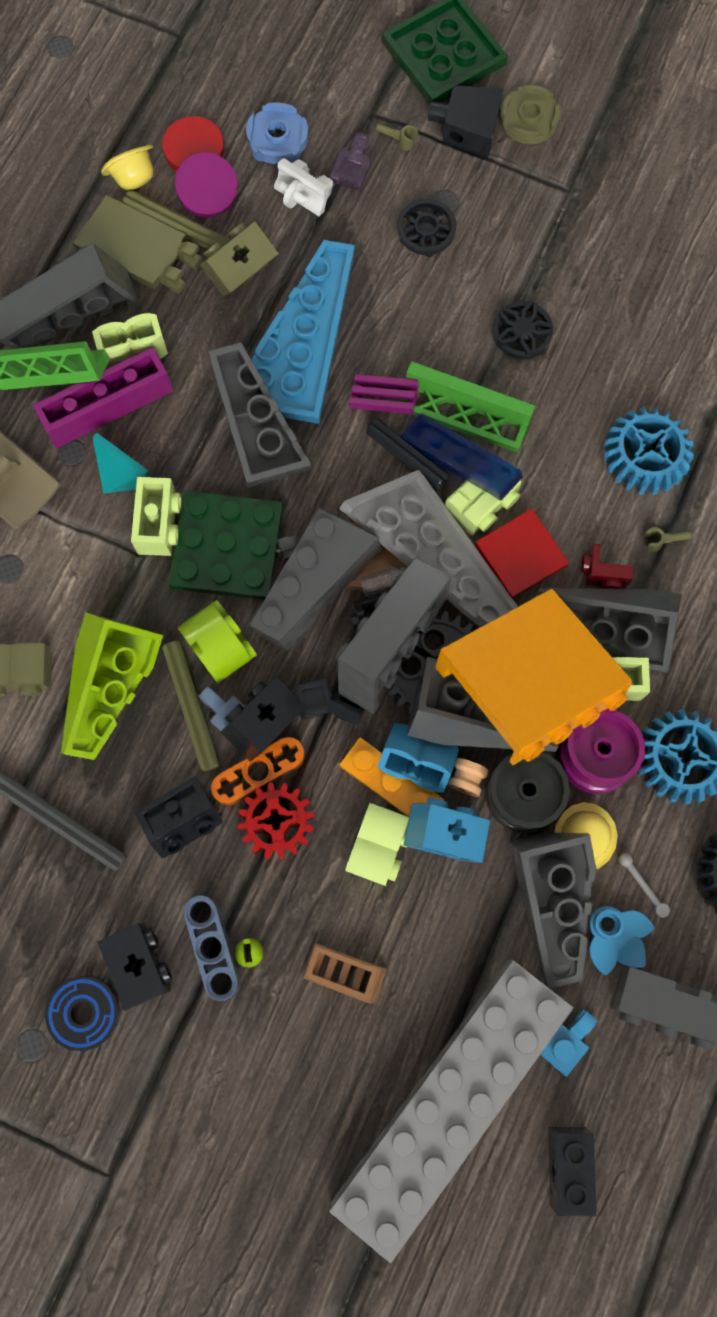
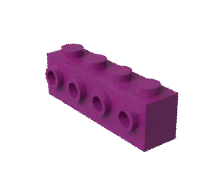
[33,347,173,449]

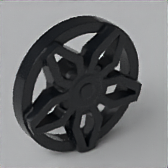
[397,199,456,257]
[493,301,553,359]

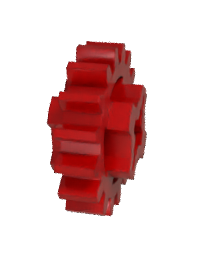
[238,782,315,860]

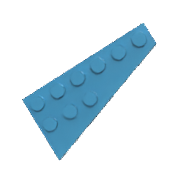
[251,240,355,424]

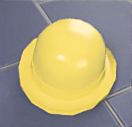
[101,144,154,190]
[554,802,618,870]

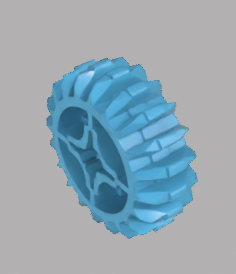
[603,406,694,496]
[638,710,717,805]

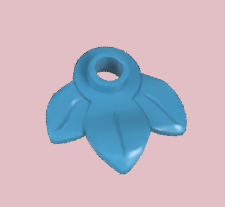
[589,906,654,975]

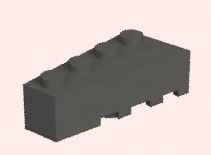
[208,342,312,488]
[250,508,383,651]
[336,558,451,714]

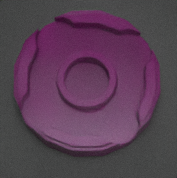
[175,152,238,219]

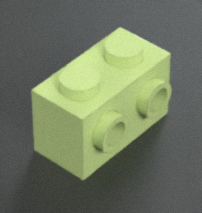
[131,477,181,556]

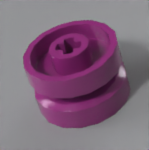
[557,709,645,795]

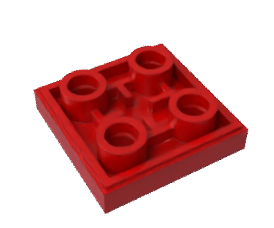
[475,509,569,599]

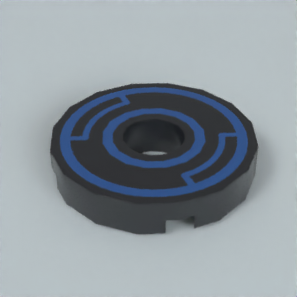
[45,976,120,1051]

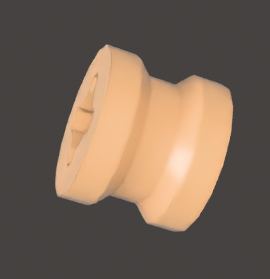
[447,758,489,797]

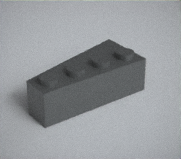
[0,243,139,349]

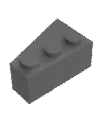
[611,966,717,1051]

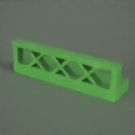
[0,341,110,390]
[398,361,535,453]

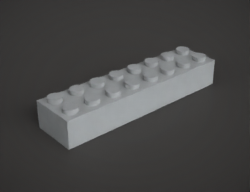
[329,960,573,1264]

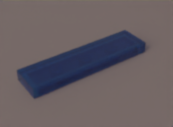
[400,413,523,501]

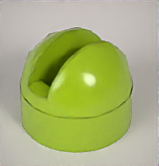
[234,938,264,968]

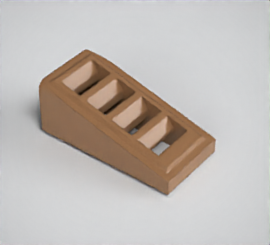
[303,943,387,1004]

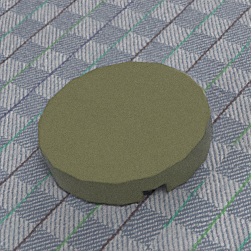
[500,85,561,144]

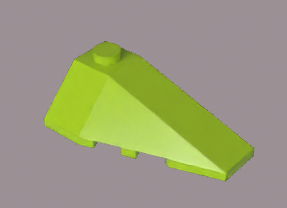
[61,612,163,760]

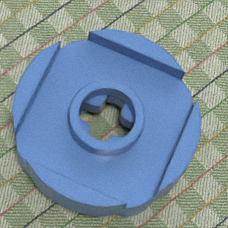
[246,102,308,164]

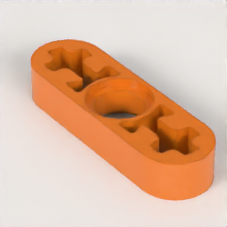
[211,737,305,805]

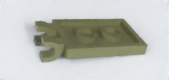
[73,195,202,294]

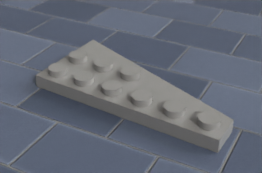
[339,470,518,627]

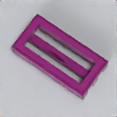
[349,374,420,414]

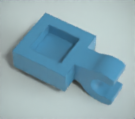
[540,1009,598,1077]

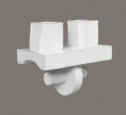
[274,158,333,216]

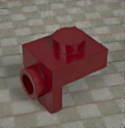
[581,543,633,589]

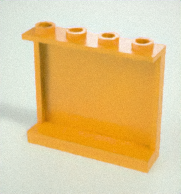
[435,589,633,766]

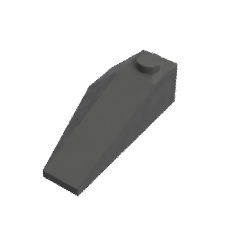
[538,588,682,673]
[408,657,558,752]
[509,833,597,989]

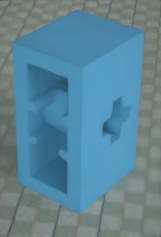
[404,798,490,863]

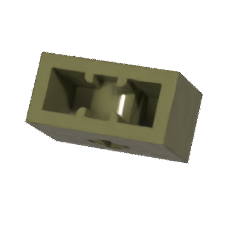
[200,221,279,297]

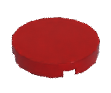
[162,116,224,172]

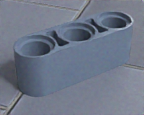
[184,895,241,1001]

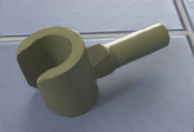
[376,123,419,151]
[645,527,691,551]

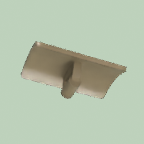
[0,430,61,529]

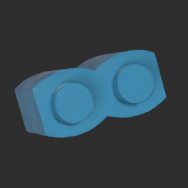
[377,724,459,792]

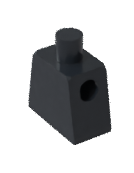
[428,86,503,159]

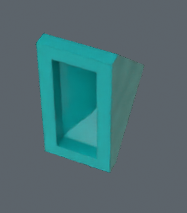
[93,433,151,494]

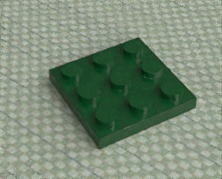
[382,0,508,104]
[169,490,283,600]

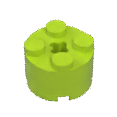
[178,600,257,683]

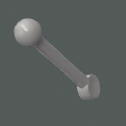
[619,853,670,918]

